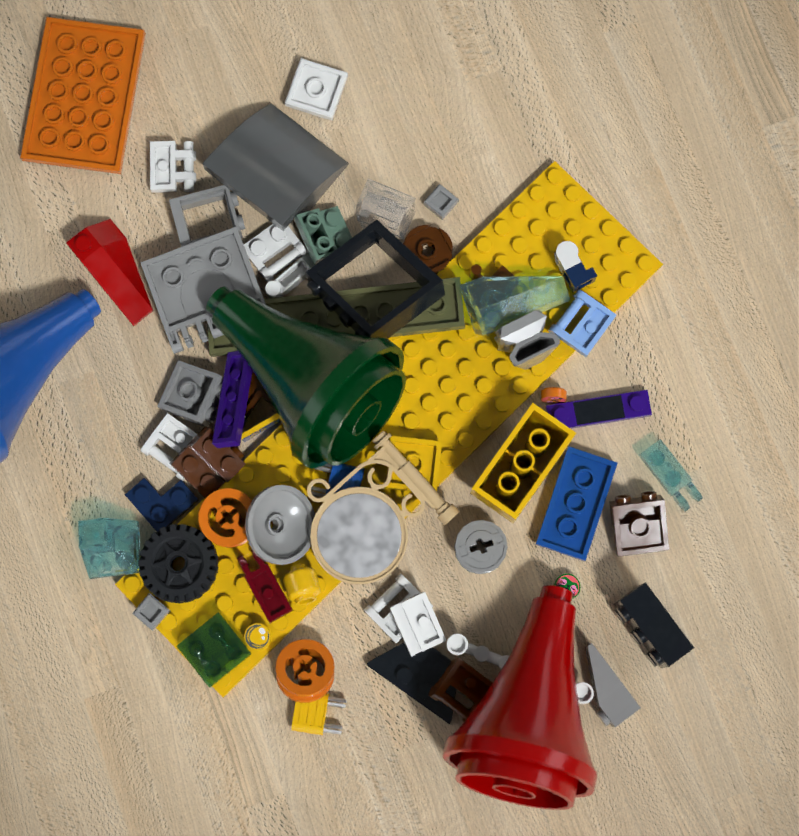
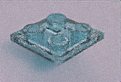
[78,518,140,579]

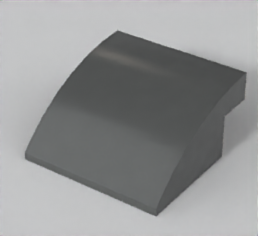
[202,103,349,231]

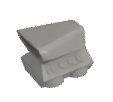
[494,310,560,370]

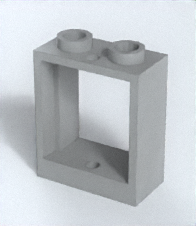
[169,185,246,247]

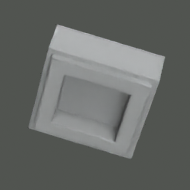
[423,184,459,220]
[132,593,170,631]

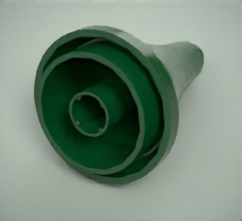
[206,286,406,468]

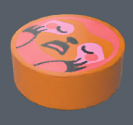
[541,387,567,404]

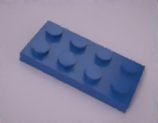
[535,446,618,562]

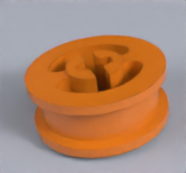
[198,488,252,548]
[276,639,334,703]

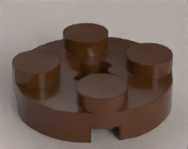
[403,225,453,274]

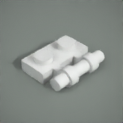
[150,141,196,193]

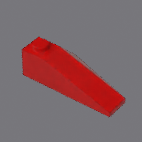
[66,219,153,326]

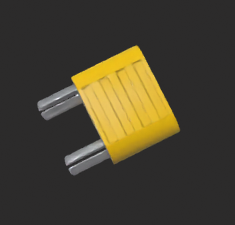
[291,693,347,735]

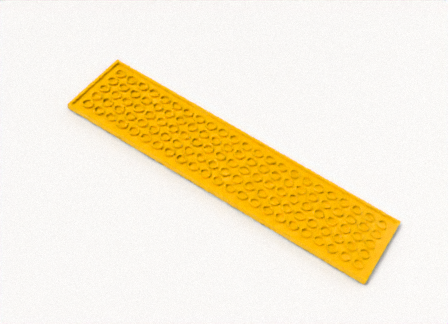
[115,161,663,698]

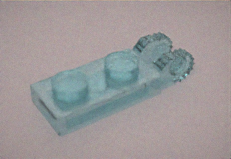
[639,439,703,512]

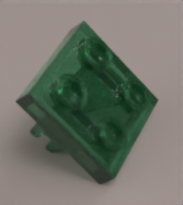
[177,612,252,688]

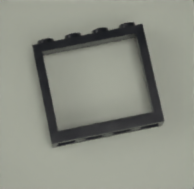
[306,220,445,339]

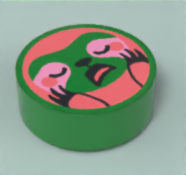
[554,574,581,599]

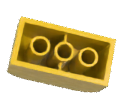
[470,403,576,524]

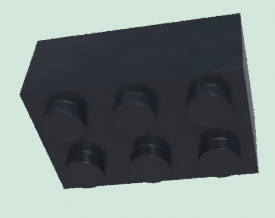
[614,582,694,668]

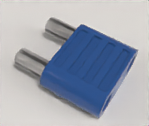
[311,463,365,497]

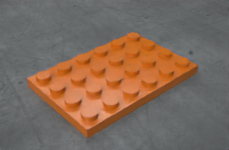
[20,17,146,174]

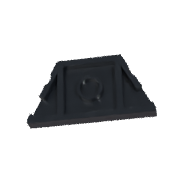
[366,642,456,724]

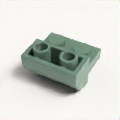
[294,206,352,266]

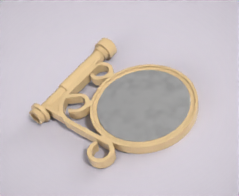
[307,431,460,584]

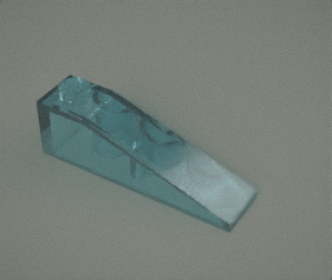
[459,276,571,336]

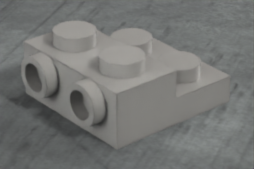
[157,360,223,427]

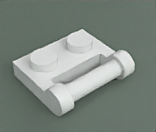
[244,224,309,283]
[141,413,197,481]
[364,573,433,644]

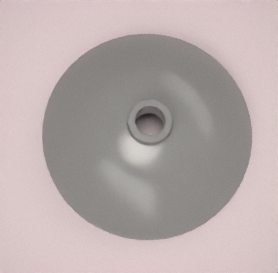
[245,485,315,565]

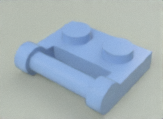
[548,290,616,357]

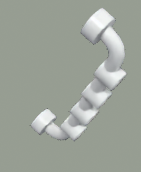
[447,634,594,704]

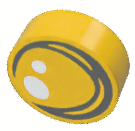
[244,623,271,650]

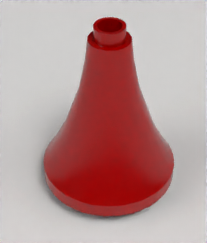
[443,585,597,810]

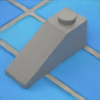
[585,643,641,727]

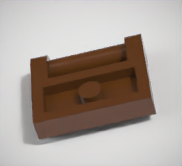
[429,656,492,722]

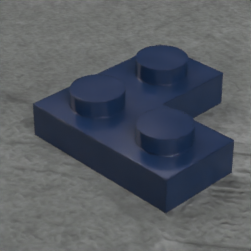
[125,478,199,531]

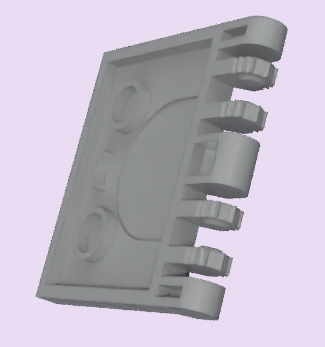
[140,226,266,354]

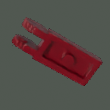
[237,550,293,624]

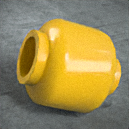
[283,564,321,605]

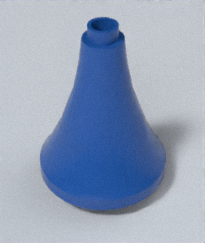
[0,289,101,463]

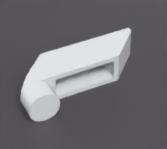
[265,254,314,298]

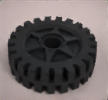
[138,524,219,603]

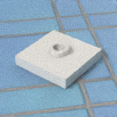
[285,58,348,121]

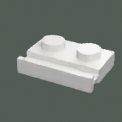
[389,591,446,657]

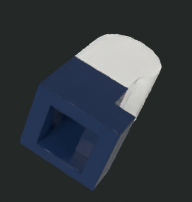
[554,241,597,293]

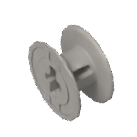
[454,520,508,574]

